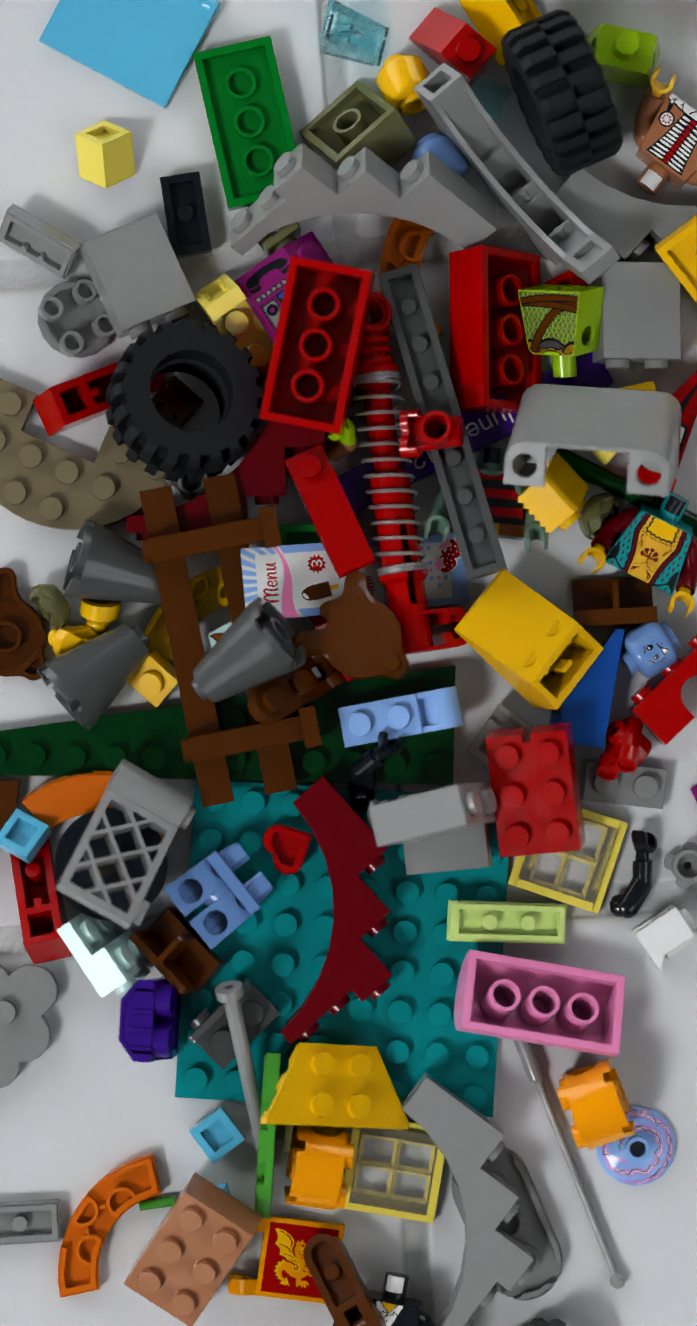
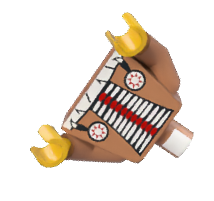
[633,66,697,196]

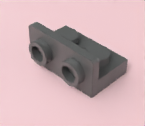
[188,977,281,1070]

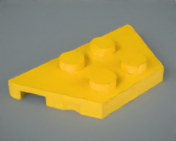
[260,1043,409,1130]

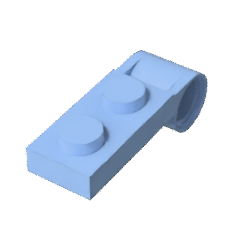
[338,686,464,748]

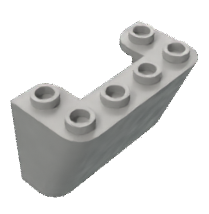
[503,384,682,496]

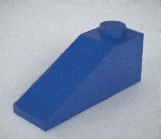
[549,629,625,749]

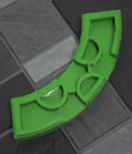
[255,1053,281,1218]

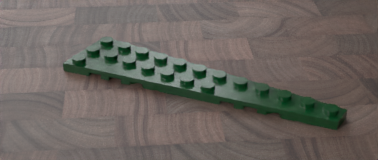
[0,665,456,785]

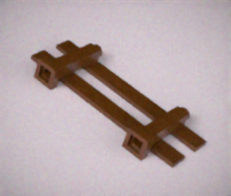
[139,473,322,808]

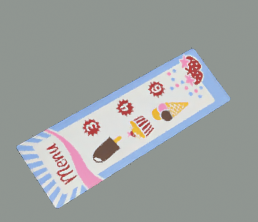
[240,534,470,618]

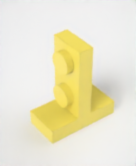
[193,273,274,374]

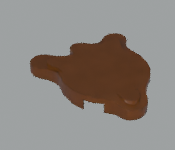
[0,567,47,681]
[294,571,410,680]

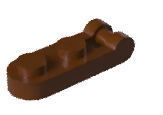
[247,656,346,725]
[304,1234,386,1326]

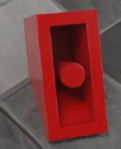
[409,8,497,88]

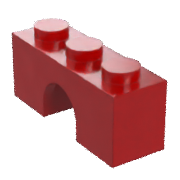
[628,634,697,745]

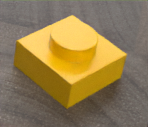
[128,650,178,708]

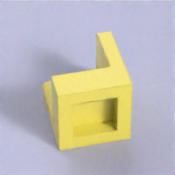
[75,120,135,189]

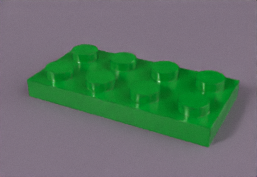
[193,36,296,211]

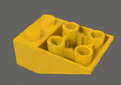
[454,570,604,710]

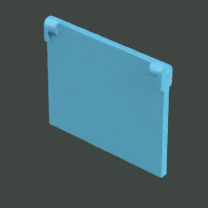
[39,0,221,108]

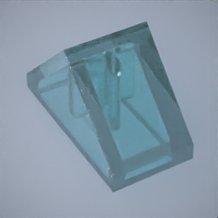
[319,0,389,66]

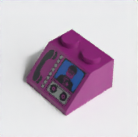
[234,231,334,342]

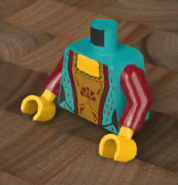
[577,492,697,618]

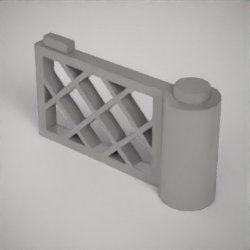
[55,759,196,929]

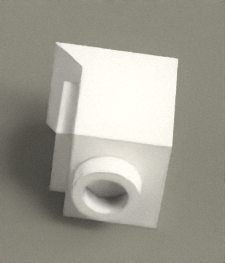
[632,904,697,971]

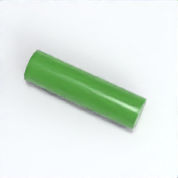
[139,1196,176,1211]

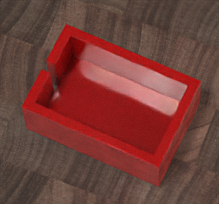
[485,722,586,858]

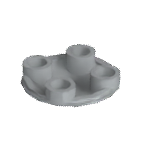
[38,279,115,358]

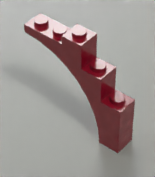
[126,421,325,554]
[280,775,392,1044]

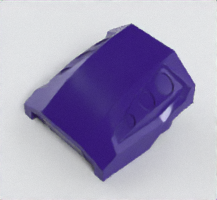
[119,976,181,1063]

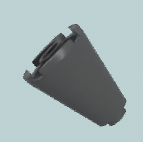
[63,519,162,604]
[191,597,307,703]
[37,623,151,731]

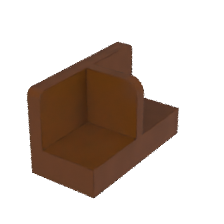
[571,576,658,627]
[129,907,226,995]

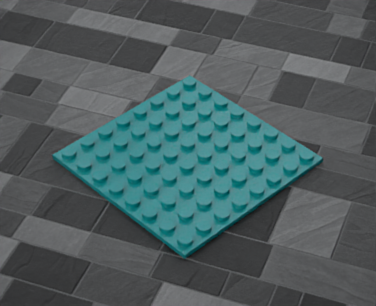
[175,779,509,1117]

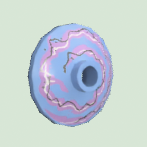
[596,1105,676,1186]

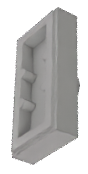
[0,203,82,279]

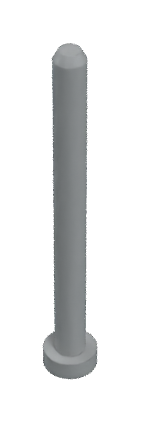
[215,980,261,1155]

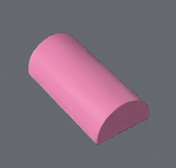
[454,949,626,1057]

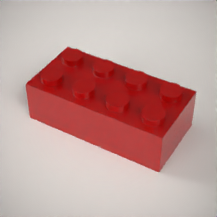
[259,255,375,436]

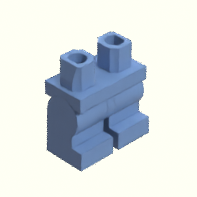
[163,842,273,950]

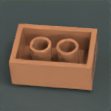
[124,1172,262,1326]

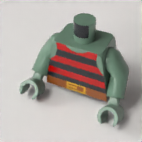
[423,447,549,551]

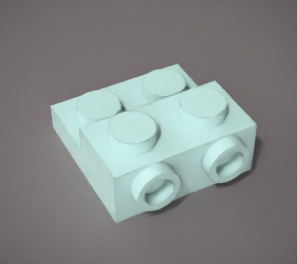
[57,912,150,998]

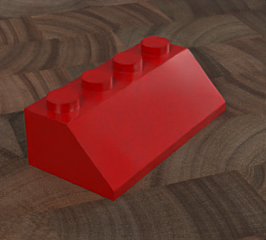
[449,245,542,414]

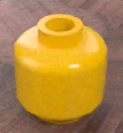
[376,53,429,116]

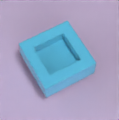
[0,808,52,864]
[189,1105,246,1164]

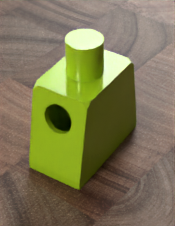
[586,24,660,90]

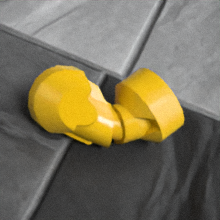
[48,599,121,656]

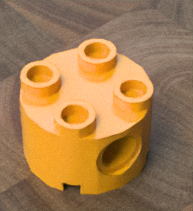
[557,1058,636,1150]
[284,1126,354,1211]

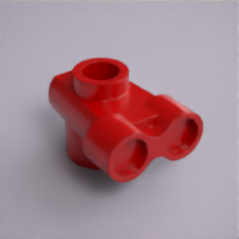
[399,409,464,458]
[596,716,652,781]

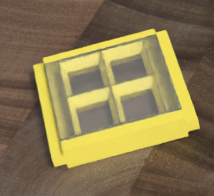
[507,808,628,914]
[343,1121,445,1223]

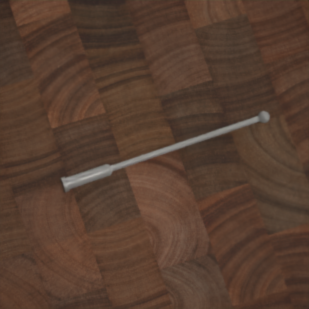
[513,1040,626,1289]

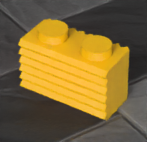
[518,452,589,533]

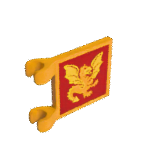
[227,1215,345,1304]

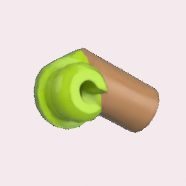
[325,418,359,462]

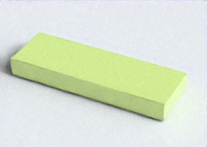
[446,900,567,944]

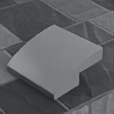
[398,792,492,875]

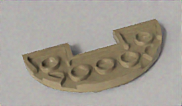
[0,378,168,530]

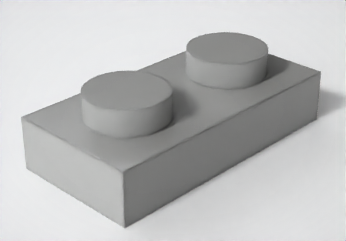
[582,760,667,809]

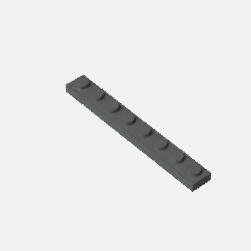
[378,263,508,581]

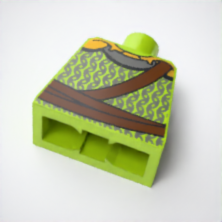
[518,284,604,378]

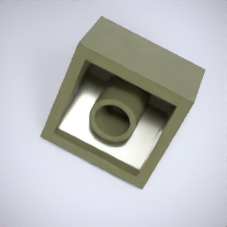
[299,80,418,170]

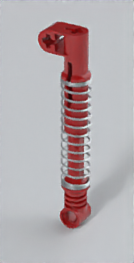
[352,292,467,655]

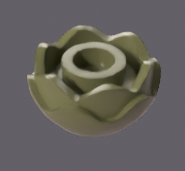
[578,493,620,540]
[29,583,71,630]

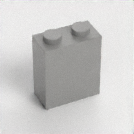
[79,213,196,340]
[591,262,681,371]
[368,782,497,847]

